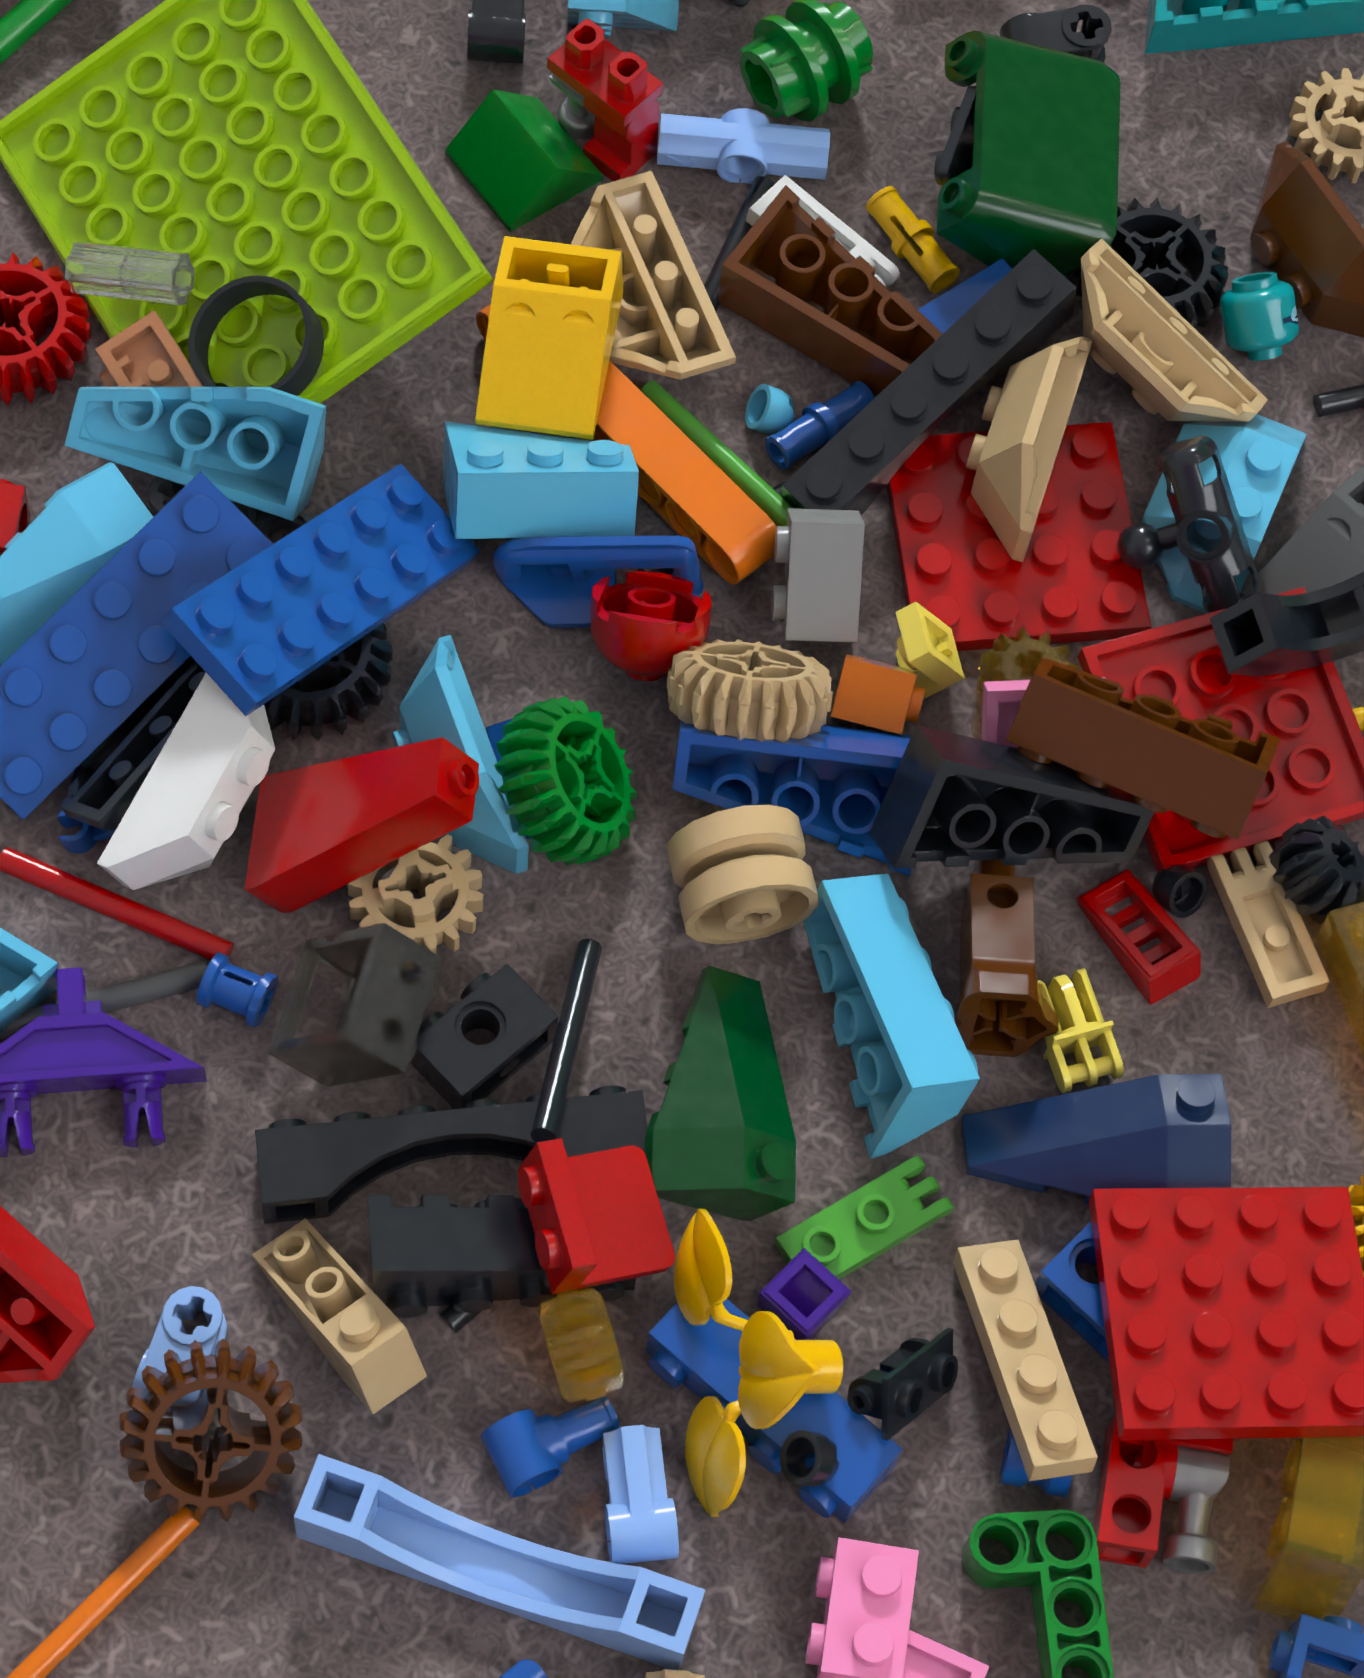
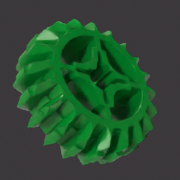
[494,696,638,866]

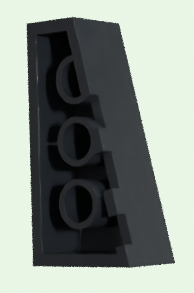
[869,725,1154,869]
[367,1195,636,1318]

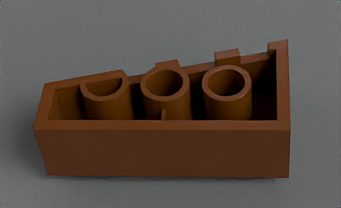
[1006,658,1281,839]

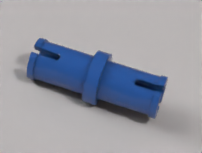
[764,381,875,470]

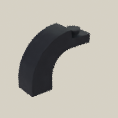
[1209,571,1364,676]

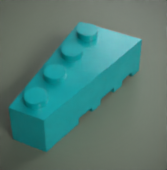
[1145,0,1364,54]

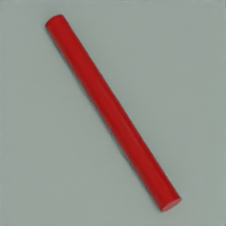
[0,847,234,960]

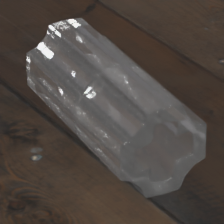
[65,241,195,305]

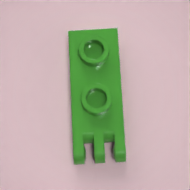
[774,1155,955,1280]

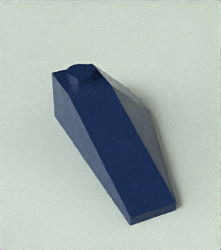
[961,1074,1232,1205]

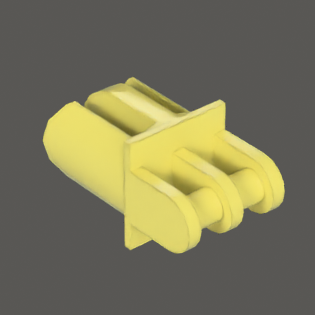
[1038,968,1124,1093]

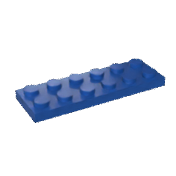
[161,463,480,716]
[0,471,273,820]

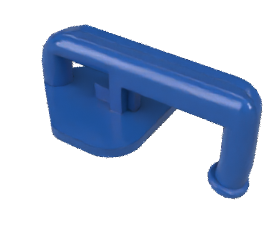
[493,536,704,628]

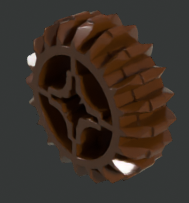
[119,1338,303,1524]

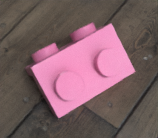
[806,1537,919,1678]

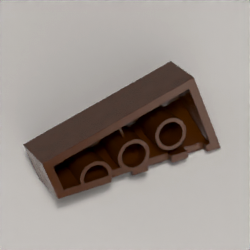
[718,185,943,397]

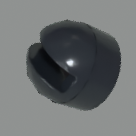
[1152,864,1207,918]
[780,1430,839,1487]

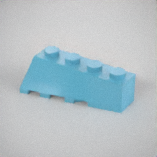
[803,873,980,1159]

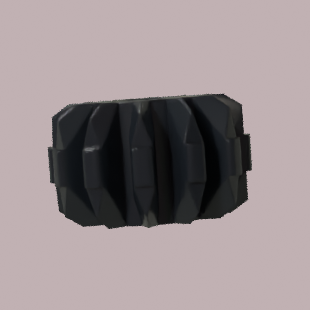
[1269,815,1364,925]

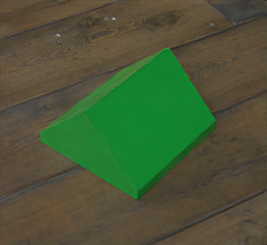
[445,89,603,232]

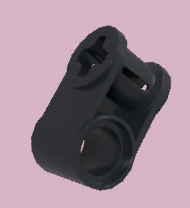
[467,0,526,63]
[999,5,1112,63]

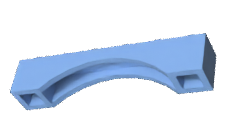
[294,1454,705,1670]

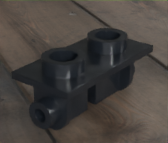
[847,1328,958,1441]

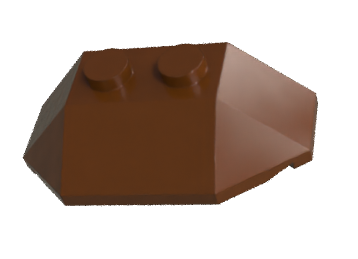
[1250,141,1364,338]

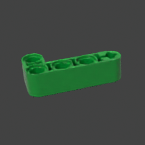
[961,1509,1114,1678]

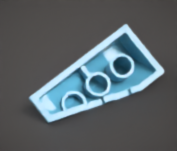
[0,462,153,665]

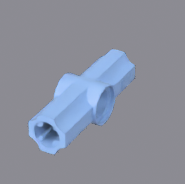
[657,108,830,184]

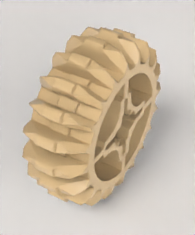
[666,639,833,742]

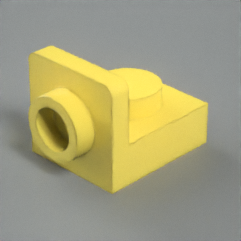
[895,602,965,699]

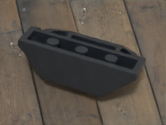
[61,656,206,830]

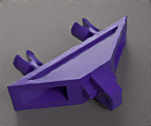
[0,967,207,1157]

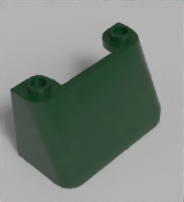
[936,30,1121,275]

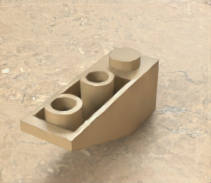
[252,1218,427,1414]

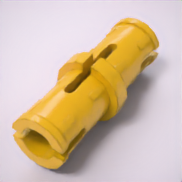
[865,186,960,294]

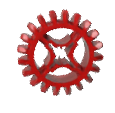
[0,252,91,406]

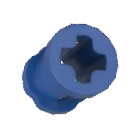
[196,952,278,1028]

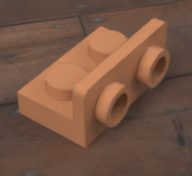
[95,310,205,387]

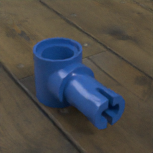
[480,1394,620,1498]

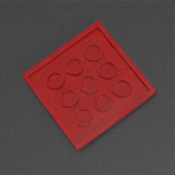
[887,422,1152,651]
[1077,587,1364,873]
[1089,1187,1364,1440]

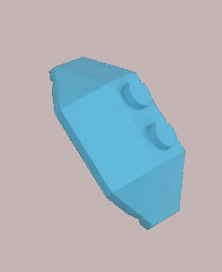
[1142,414,1306,614]
[392,635,529,874]

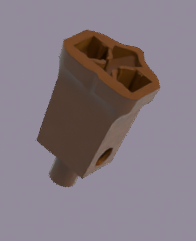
[955,859,1059,1057]

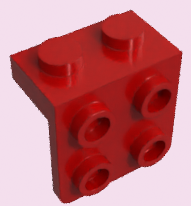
[517,1138,675,1294]

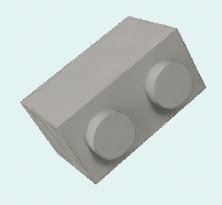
[771,508,865,642]

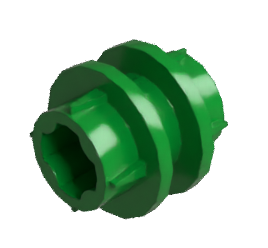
[740,0,873,122]

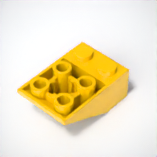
[475,236,623,440]

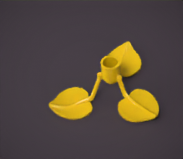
[673,1209,843,1517]

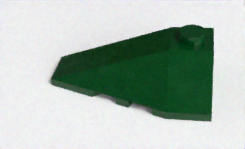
[645,966,796,1221]

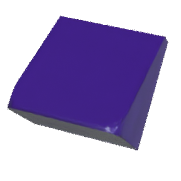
[757,1248,852,1340]

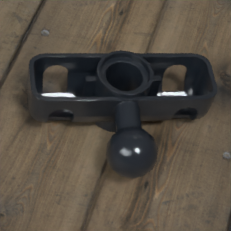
[1117,436,1261,613]

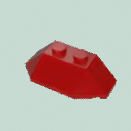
[0,1206,95,1383]

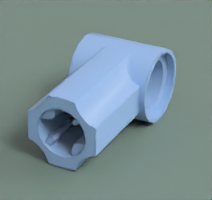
[602,1425,679,1564]

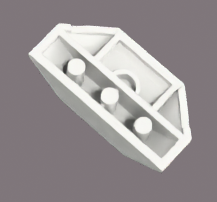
[97,673,275,890]

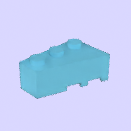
[442,421,639,539]

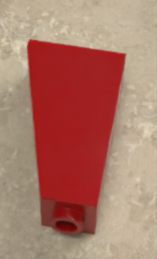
[244,737,479,913]

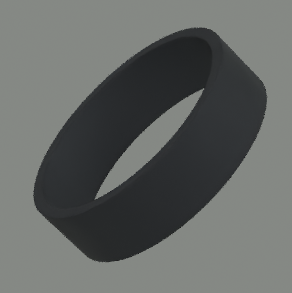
[188,275,324,396]

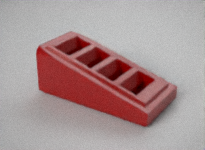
[1077,869,1201,1005]

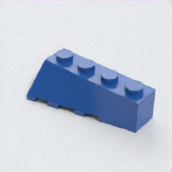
[673,720,911,876]

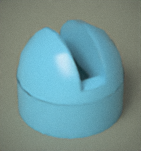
[745,384,795,434]

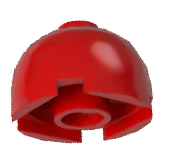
[590,571,712,681]

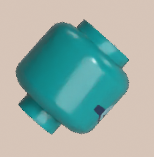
[1220,272,1299,361]

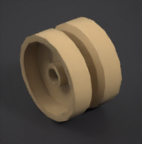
[666,805,818,945]

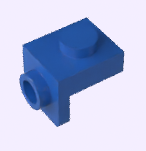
[1268,1614,1364,1678]

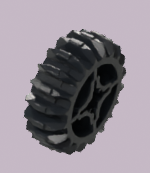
[1074,197,1229,328]
[264,623,393,741]

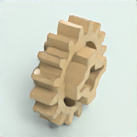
[1287,68,1364,183]
[348,834,484,963]

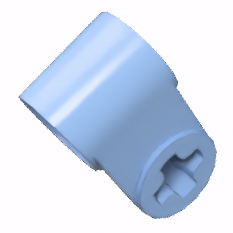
[132,1286,228,1412]

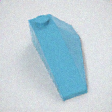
[64,387,326,521]

